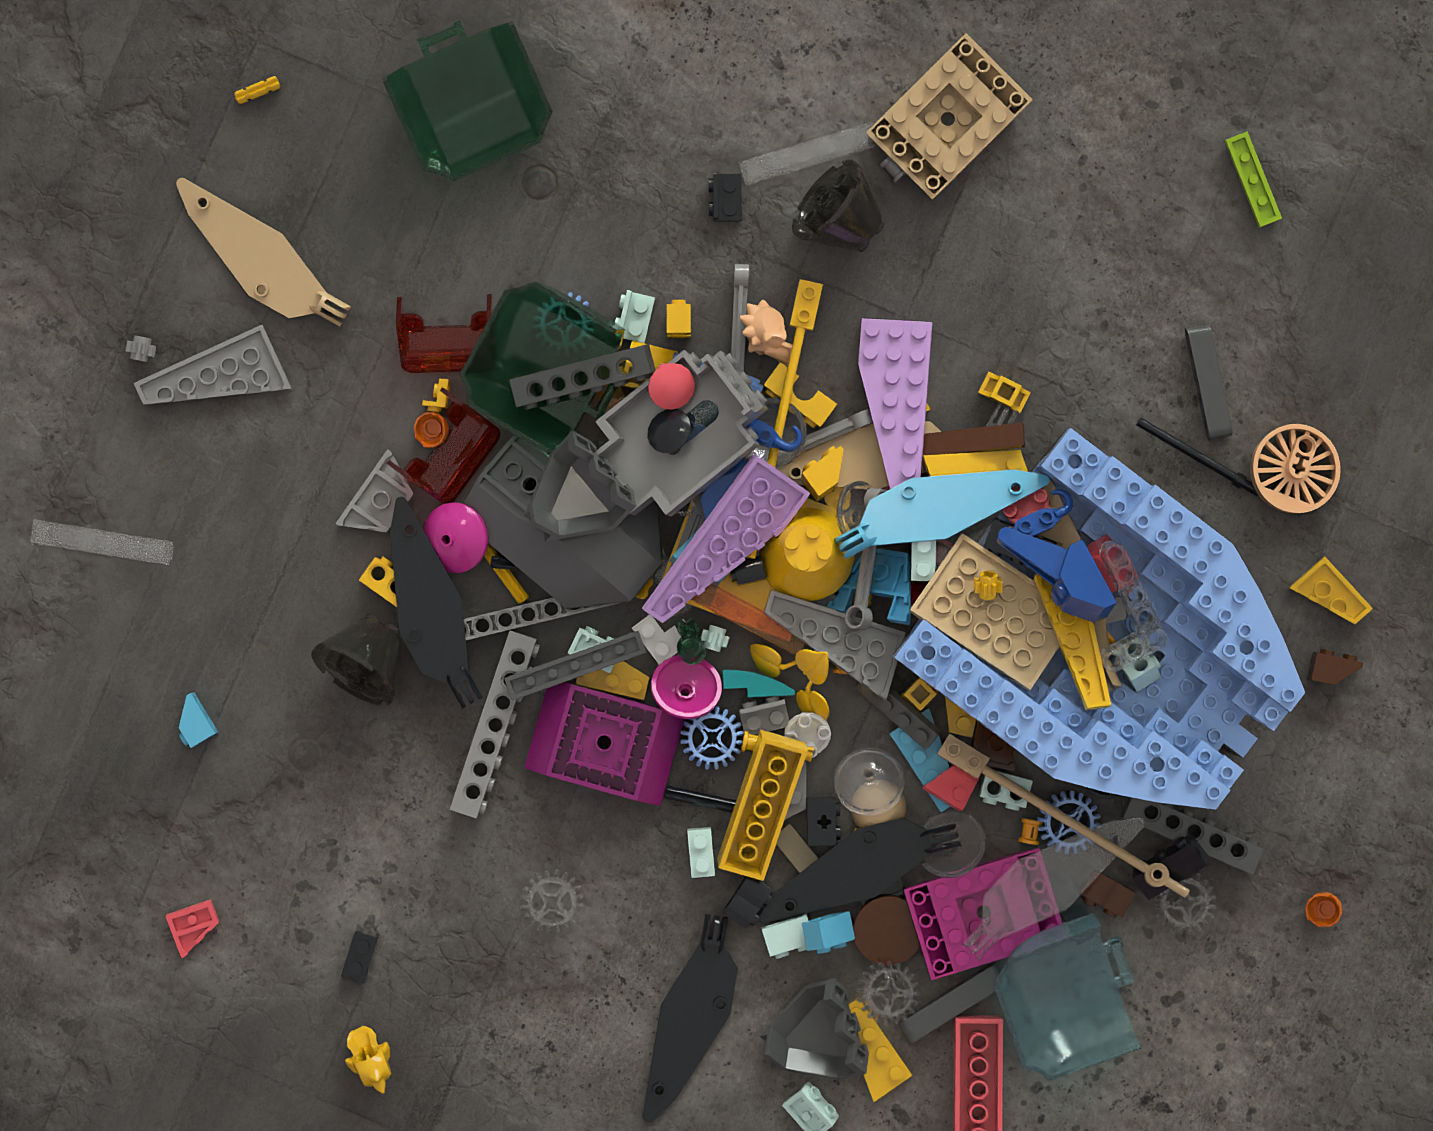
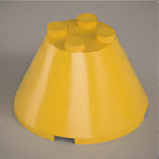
[760,507,854,602]

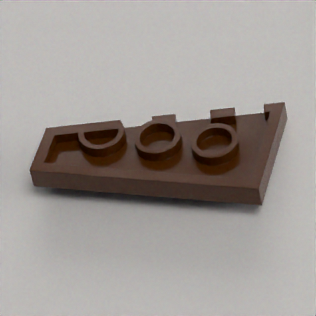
[971,721,1015,771]

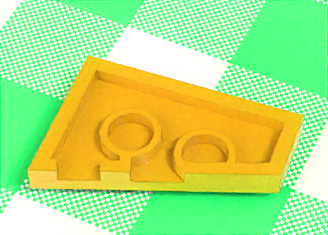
[1289,556,1373,624]
[576,661,650,700]

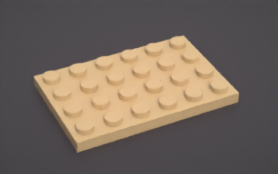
[909,533,1060,691]

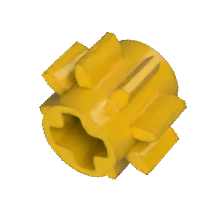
[973,571,1003,600]

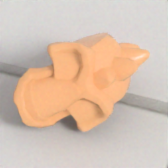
[740,300,792,366]

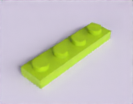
[1224,131,1282,228]

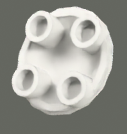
[784,713,831,758]

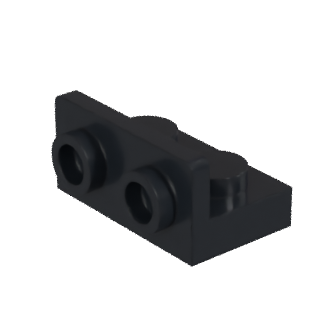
[708,172,742,222]

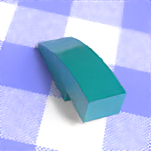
[723,670,795,697]

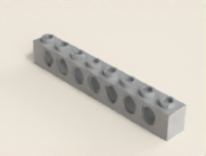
[450,630,540,819]

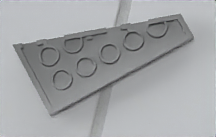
[134,325,292,405]
[763,590,906,701]

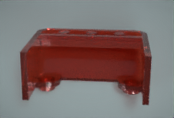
[396,294,495,373]
[386,387,501,504]

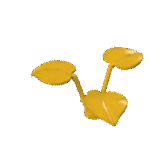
[750,644,829,721]

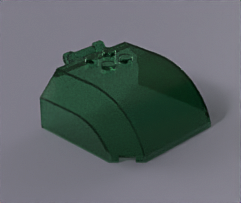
[382,21,553,181]
[460,281,625,454]

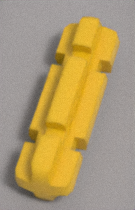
[234,76,280,104]

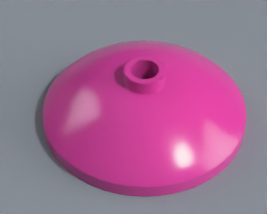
[423,502,488,573]
[651,654,722,719]

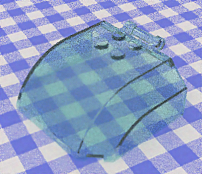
[994,913,1141,1080]

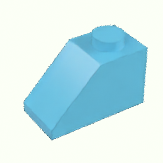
[179,692,218,748]

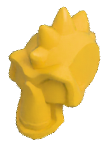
[345,1026,391,1094]

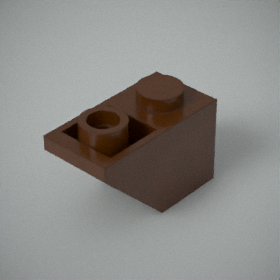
[1307,649,1363,685]

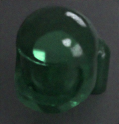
[675,618,706,665]

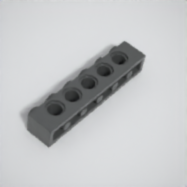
[509,344,655,410]
[1120,797,1264,875]

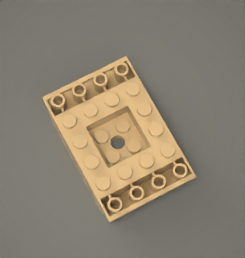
[866,33,1033,200]

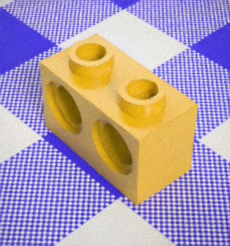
[359,556,397,607]

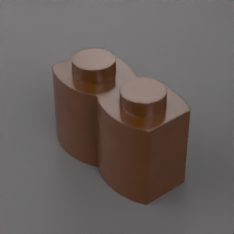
[1080,869,1136,919]

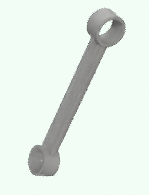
[731,264,749,373]
[745,409,873,463]
[845,488,887,630]

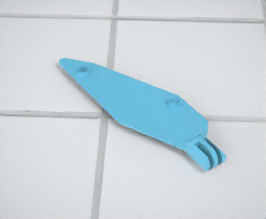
[834,470,1050,559]

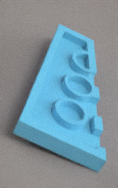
[889,708,950,812]

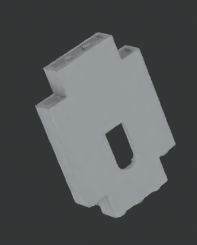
[595,350,768,517]

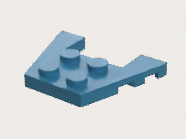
[827,548,911,625]

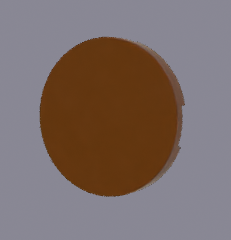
[853,895,920,966]

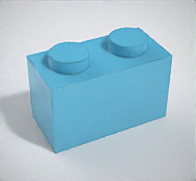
[801,911,855,954]

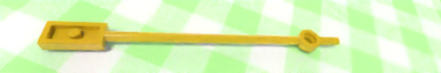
[747,279,823,559]

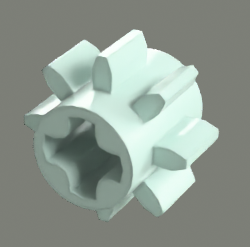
[700,625,730,652]

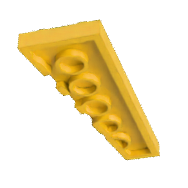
[1034,574,1111,711]

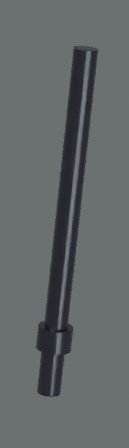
[1136,417,1258,496]

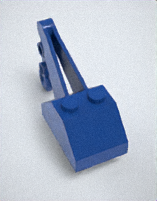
[701,411,802,519]
[996,489,1117,623]

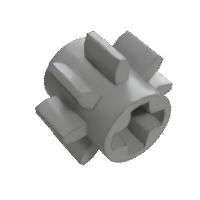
[125,335,156,362]

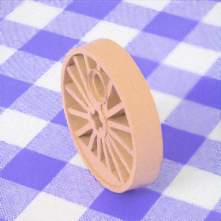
[1250,424,1340,513]

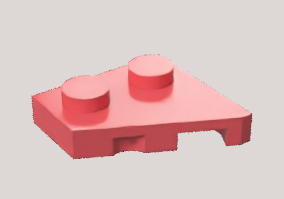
[922,765,981,812]
[166,899,219,958]

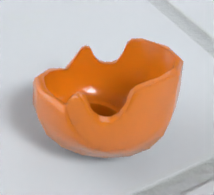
[414,412,449,448]
[1305,892,1343,928]

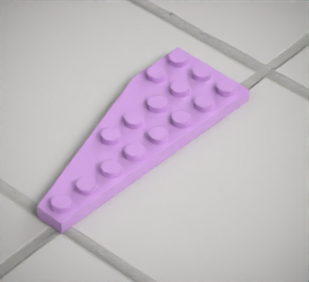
[858,318,933,489]
[642,453,810,623]

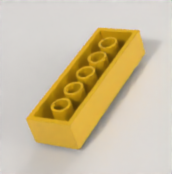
[717,729,808,881]

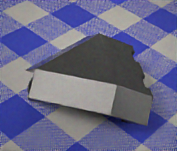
[524,430,636,542]
[760,978,869,1080]

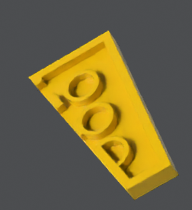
[922,450,1028,477]
[848,997,912,1102]

